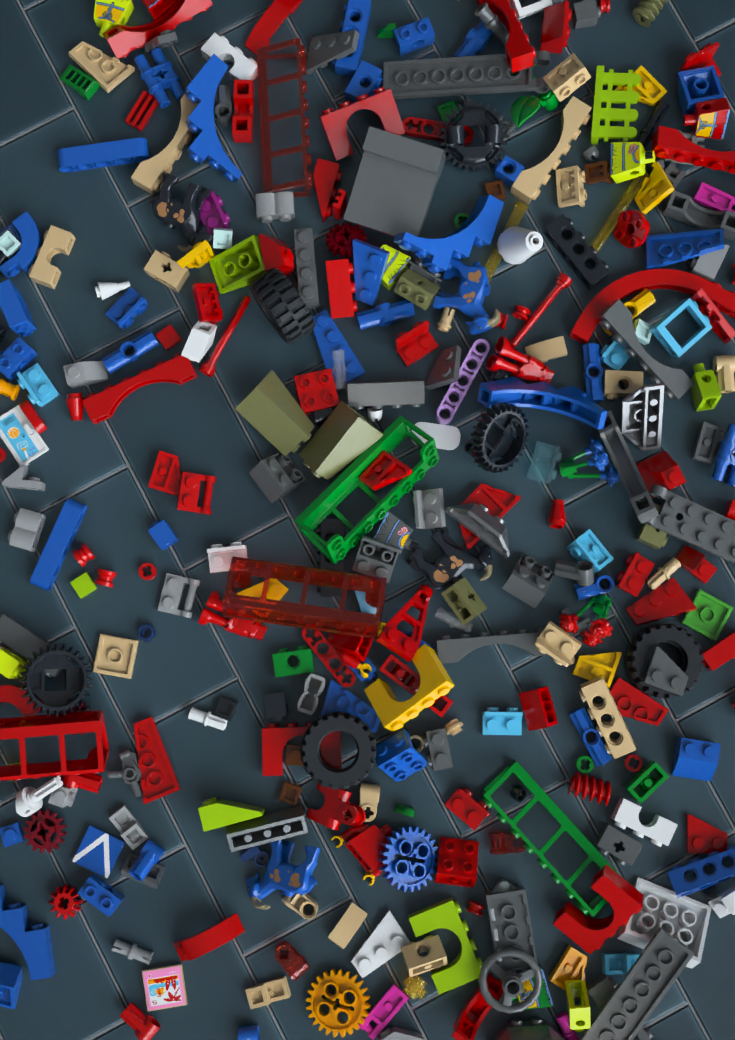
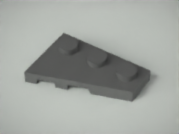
[305,30,360,75]

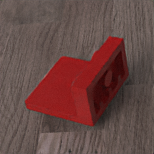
[679,42,722,77]
[395,320,439,367]
[293,368,339,416]
[434,837,479,888]

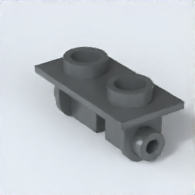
[404,259,444,286]

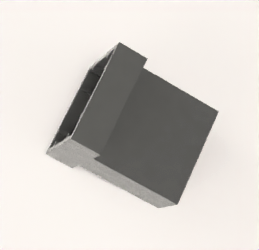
[344,126,446,237]

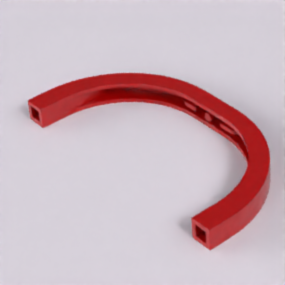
[568,269,735,345]

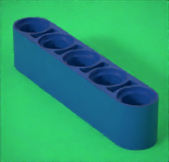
[57,138,149,172]
[30,498,87,591]

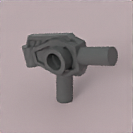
[108,749,142,798]

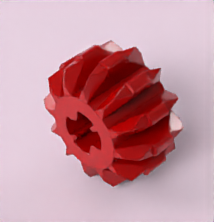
[48,884,83,919]

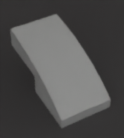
[109,804,148,850]

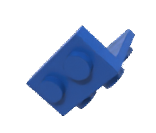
[375,729,428,782]

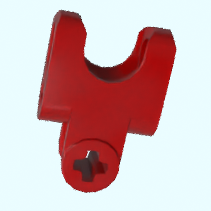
[306,783,366,830]

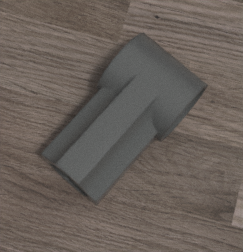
[215,85,233,127]
[554,559,594,586]

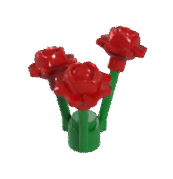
[558,594,613,647]

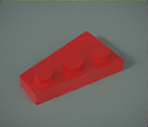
[691,288,735,344]

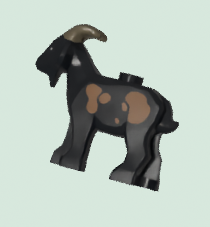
[150,172,213,253]
[405,527,492,590]

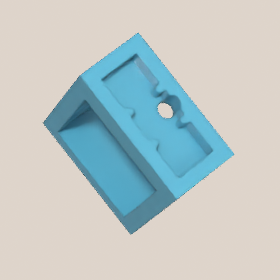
[649,298,713,358]

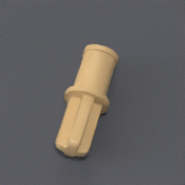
[646,557,681,590]

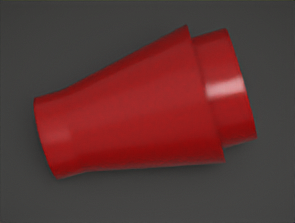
[65,393,84,421]
[547,499,566,529]

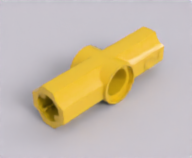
[602,289,656,336]

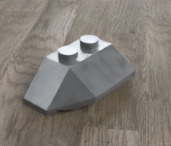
[621,383,664,451]
[445,503,510,558]
[491,1017,566,1040]

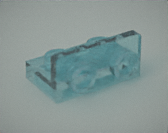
[526,441,562,484]

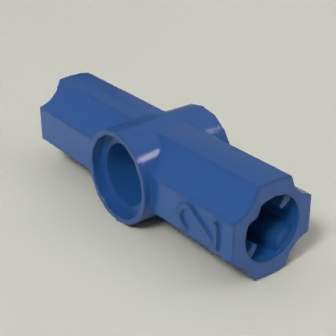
[454,20,493,57]
[356,300,415,330]
[101,330,159,374]
[582,343,604,402]
[568,707,612,767]

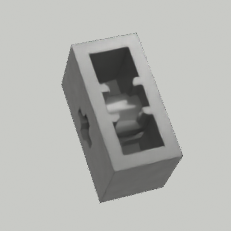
[594,823,643,866]

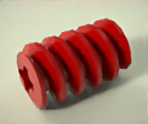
[567,771,611,806]

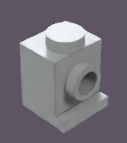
[48,785,78,808]

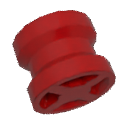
[71,543,96,567]
[94,568,117,588]

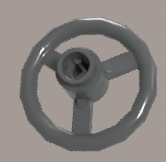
[478,948,543,1014]

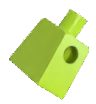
[690,363,722,412]

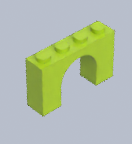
[408,897,483,994]

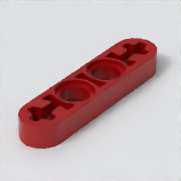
[402,117,473,145]
[302,625,356,687]

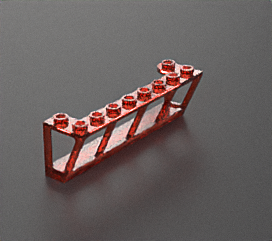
[257,38,313,197]
[222,556,387,639]

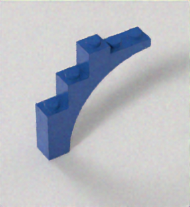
[184,54,243,183]
[394,194,504,273]
[477,377,607,430]
[0,884,56,981]

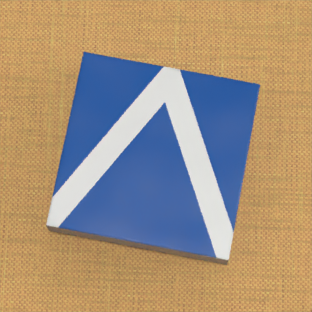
[72,825,125,878]

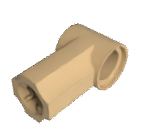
[713,355,735,393]

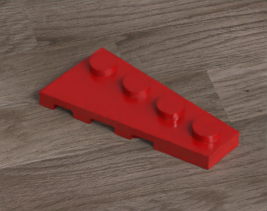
[133,716,181,805]

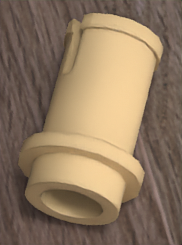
[437,307,455,332]

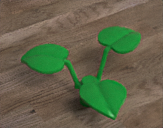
[510,64,559,127]

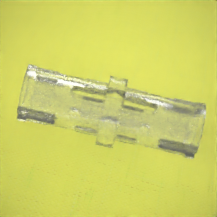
[332,350,347,390]
[434,606,474,634]

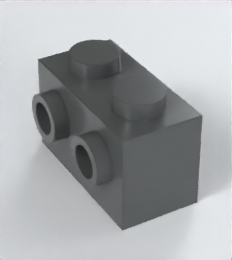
[423,727,453,771]

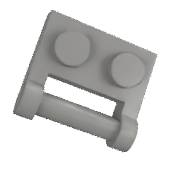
[158,573,200,618]

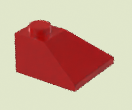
[259,234,294,277]
[636,451,686,499]

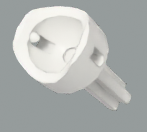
[16,776,63,817]

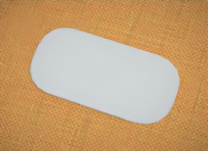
[412,422,461,450]

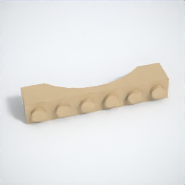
[131,93,198,195]
[510,96,592,204]

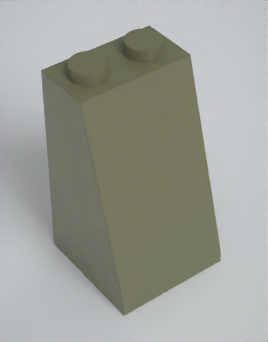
[235,370,315,456]
[299,401,383,480]

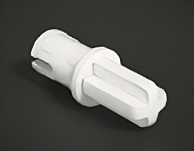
[188,707,228,731]

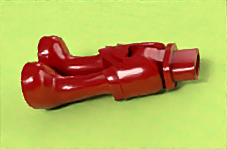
[486,336,554,384]
[198,590,268,641]

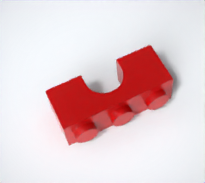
[232,80,255,143]

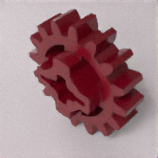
[326,223,367,258]
[23,809,67,853]

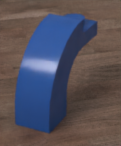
[0,211,43,279]

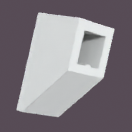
[181,320,217,362]

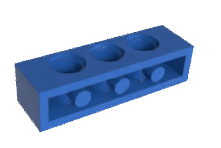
[332,0,371,77]
[667,844,735,899]

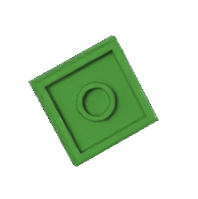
[680,589,734,641]

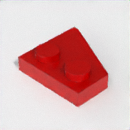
[148,450,181,496]
[686,814,727,853]

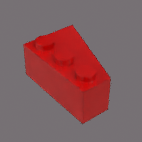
[325,258,357,319]

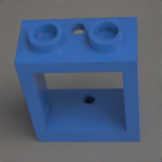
[0,279,37,337]

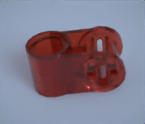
[488,832,526,855]
[275,941,310,981]

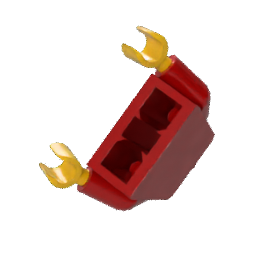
[328,617,386,678]
[331,824,393,886]

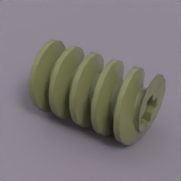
[632,0,667,27]

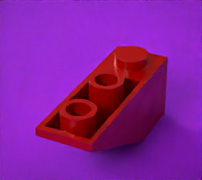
[313,158,342,222]

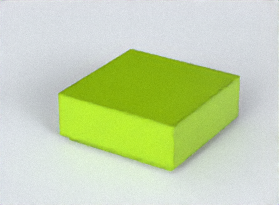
[70,572,97,599]

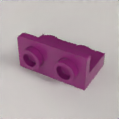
[200,191,230,236]

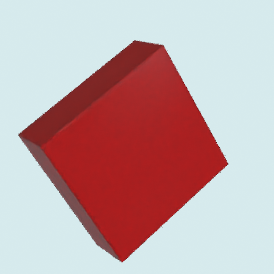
[155,324,182,351]

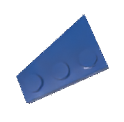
[353,238,390,306]
[320,679,380,733]

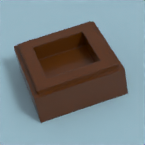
[483,179,506,200]
[278,781,303,806]

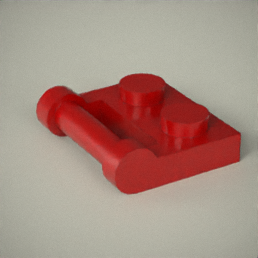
[176,472,216,515]

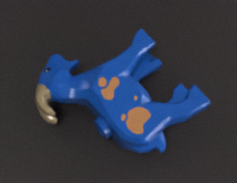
[433,258,501,335]
[246,840,321,910]

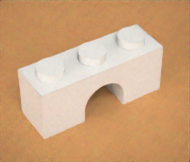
[201,32,259,81]
[611,797,678,847]

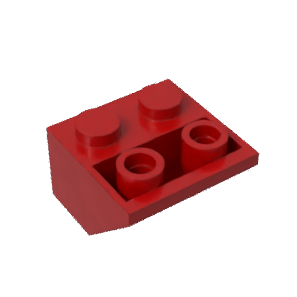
[539,1,572,54]

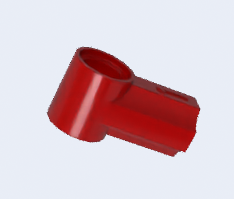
[62,773,103,793]
[120,1002,161,1040]

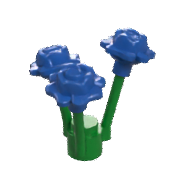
[559,437,619,487]

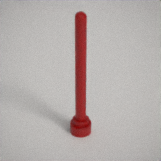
[510,273,572,348]
[199,295,251,377]

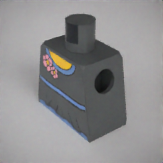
[374,511,419,555]

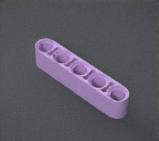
[436,339,490,425]

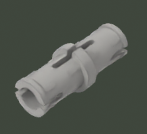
[112,939,154,965]

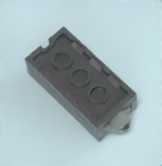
[484,879,537,972]

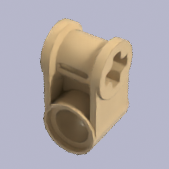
[359,783,380,822]
[281,893,319,919]

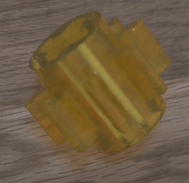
[402,975,427,1000]

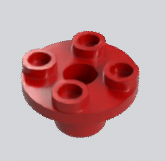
[614,210,650,248]

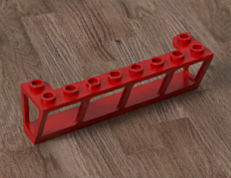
[0,710,110,781]

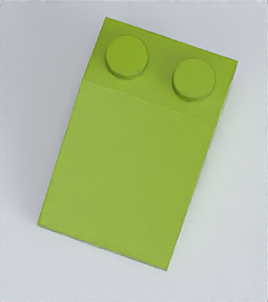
[209,235,266,294]
[198,797,265,832]

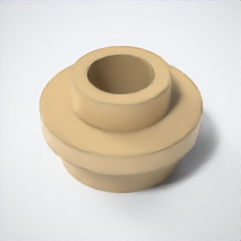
[444,718,463,736]

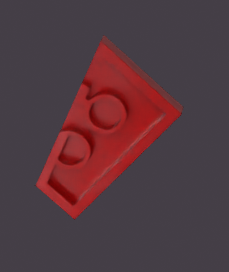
[625,577,697,626]
[601,677,669,726]

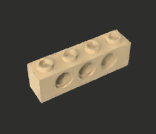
[579,675,636,759]

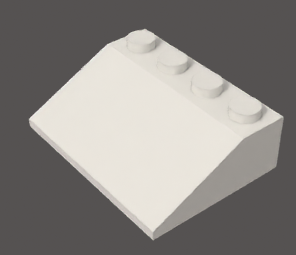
[617,877,712,969]

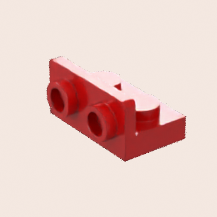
[192,283,223,325]
[615,552,655,598]
[444,786,490,831]

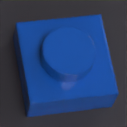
[0,821,25,847]

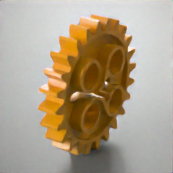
[306,969,371,1037]

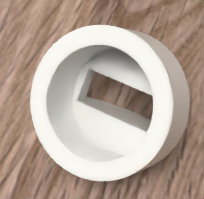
[367,407,383,422]

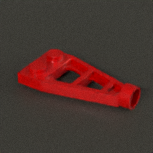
[376,585,433,662]

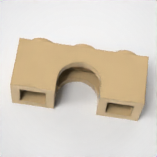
[29,225,76,289]

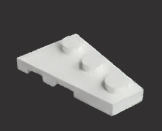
[351,910,411,978]

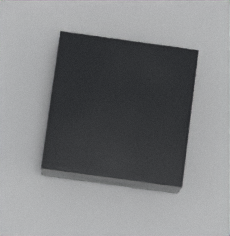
[213,696,238,721]

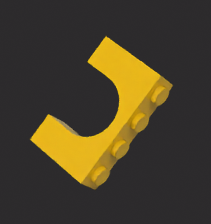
[364,644,455,731]

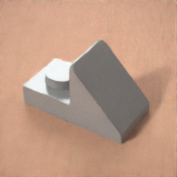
[2,465,46,491]

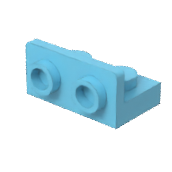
[600,338,630,370]
[16,363,60,407]
[567,529,614,574]
[482,707,523,735]

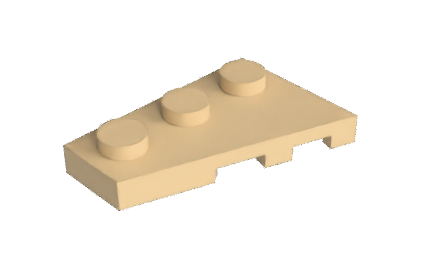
[69,41,135,93]

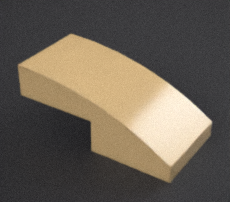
[525,336,568,363]
[327,903,368,949]
[245,976,291,1009]

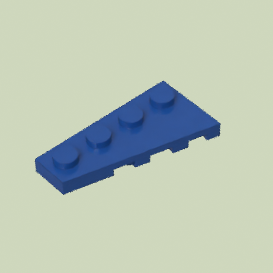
[646,228,724,270]
[312,309,365,390]

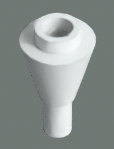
[95,281,130,300]

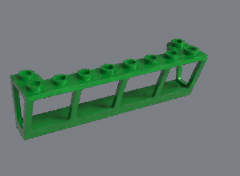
[294,415,439,564]
[480,760,618,917]

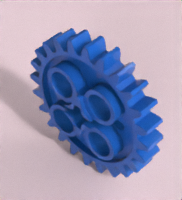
[378,825,438,892]

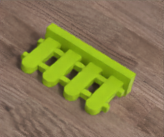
[591,66,641,145]

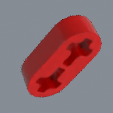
[19,400,48,434]

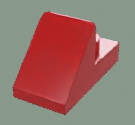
[676,545,717,584]

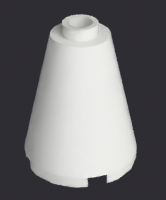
[497,226,543,264]

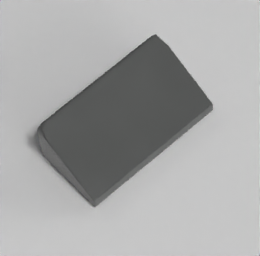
[121,852,166,889]

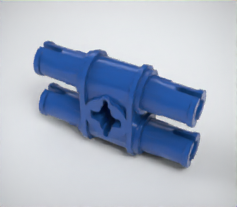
[134,48,185,108]
[711,423,735,487]

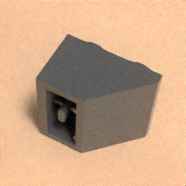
[249,452,307,504]
[352,535,400,583]
[502,553,555,608]

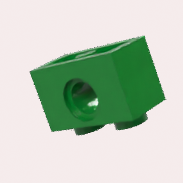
[272,646,315,677]
[623,760,669,804]

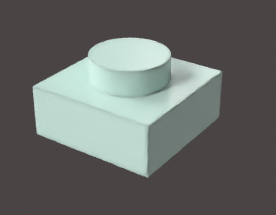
[213,228,233,249]
[0,230,21,258]
[633,318,652,345]

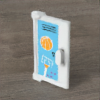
[0,405,49,467]

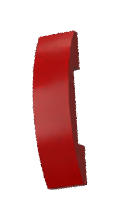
[244,0,303,57]

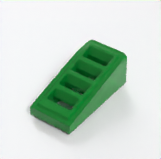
[59,64,100,101]

